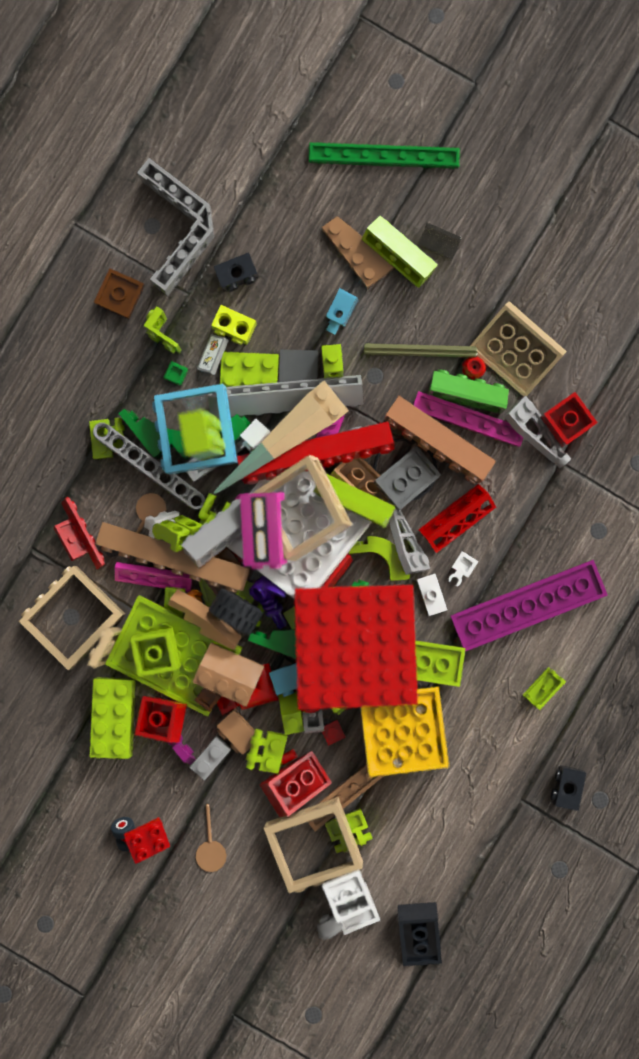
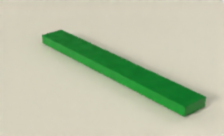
[309,142,460,169]

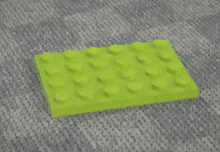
[105,595,243,716]

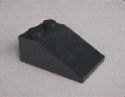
[397,902,442,966]

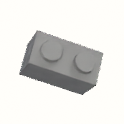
[190,735,232,780]

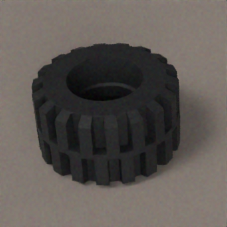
[209,589,263,635]

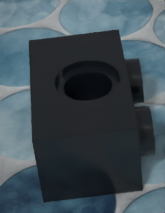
[213,252,258,292]
[551,765,586,811]

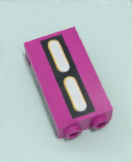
[240,492,287,569]

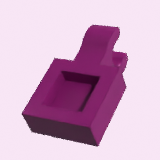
[167,735,196,765]

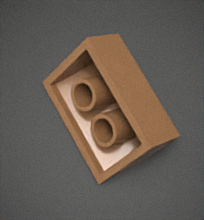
[330,457,387,501]
[193,642,264,706]

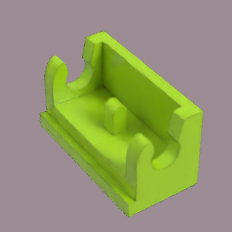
[522,667,566,710]

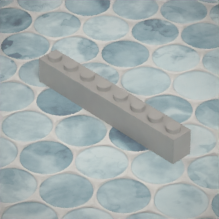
[208,375,363,419]

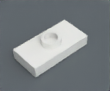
[417,574,447,616]

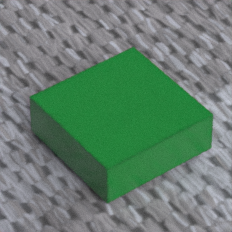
[163,361,189,386]

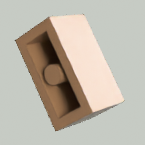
[217,709,255,755]

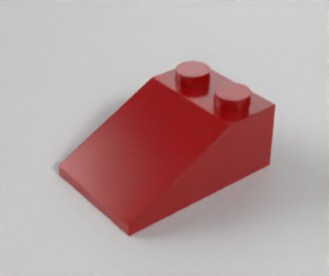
[259,751,332,817]

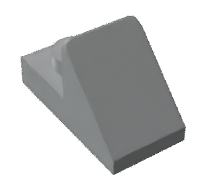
[303,708,324,733]

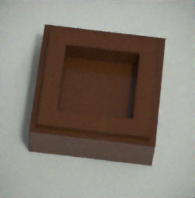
[194,688,222,712]

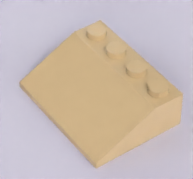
[470,301,567,396]

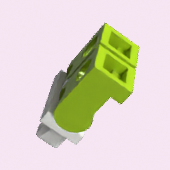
[144,511,202,552]

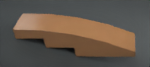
[168,589,242,650]

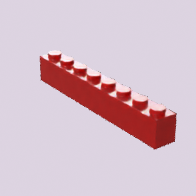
[237,421,395,485]

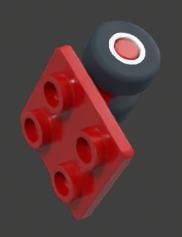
[111,817,170,864]

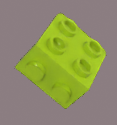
[144,307,182,354]

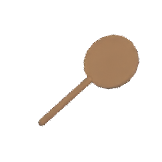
[136,493,166,534]
[196,804,227,872]

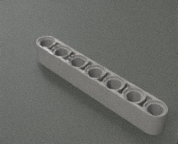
[93,423,205,510]

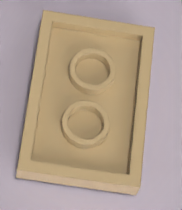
[88,627,122,668]

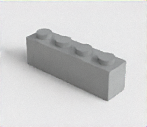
[182,499,242,568]

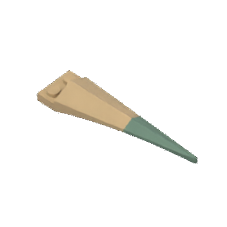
[214,381,348,493]

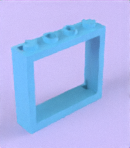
[152,384,238,474]

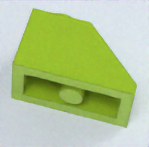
[278,691,304,735]

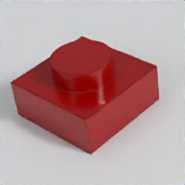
[217,696,240,715]
[322,719,346,746]

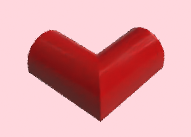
[240,663,279,710]

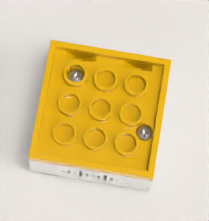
[360,687,449,777]

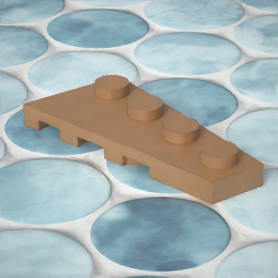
[322,216,395,289]

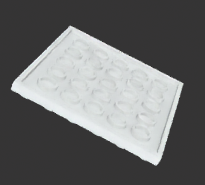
[227,471,372,599]

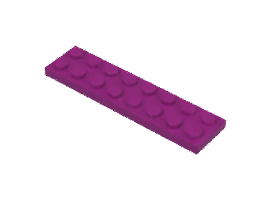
[450,560,608,651]

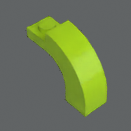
[349,536,410,581]

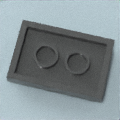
[373,446,441,511]

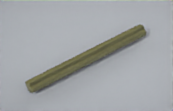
[364,343,478,357]

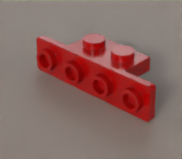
[53,497,105,570]

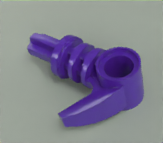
[249,576,287,629]

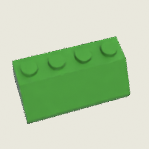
[428,369,509,414]

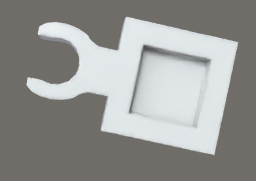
[448,551,478,587]

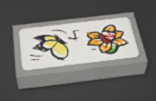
[197,334,229,375]

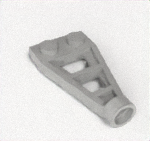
[504,396,571,468]
[386,500,430,575]

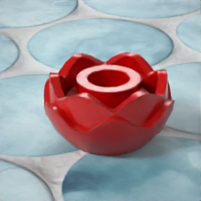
[462,356,486,380]

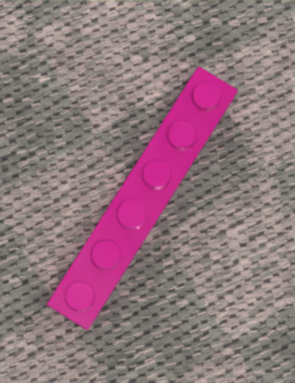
[413,391,523,447]

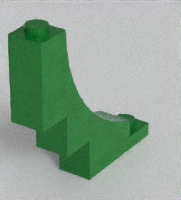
[118,409,251,460]
[248,579,369,659]

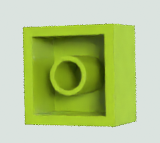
[130,627,181,677]

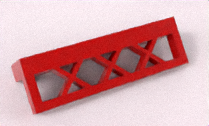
[418,484,496,553]

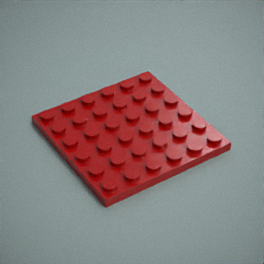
[294,585,418,709]

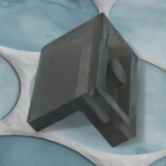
[418,223,462,261]

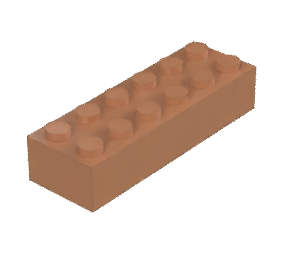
[384,396,496,484]

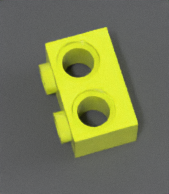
[211,305,257,345]

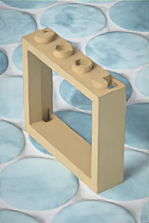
[253,455,352,561]
[19,566,126,670]
[264,797,363,893]

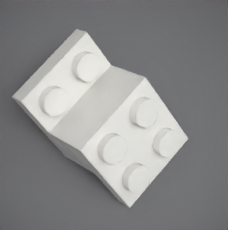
[322,870,380,935]

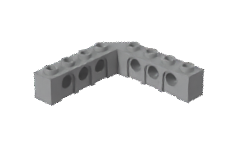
[137,158,214,296]

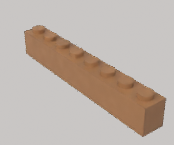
[95,522,250,593]

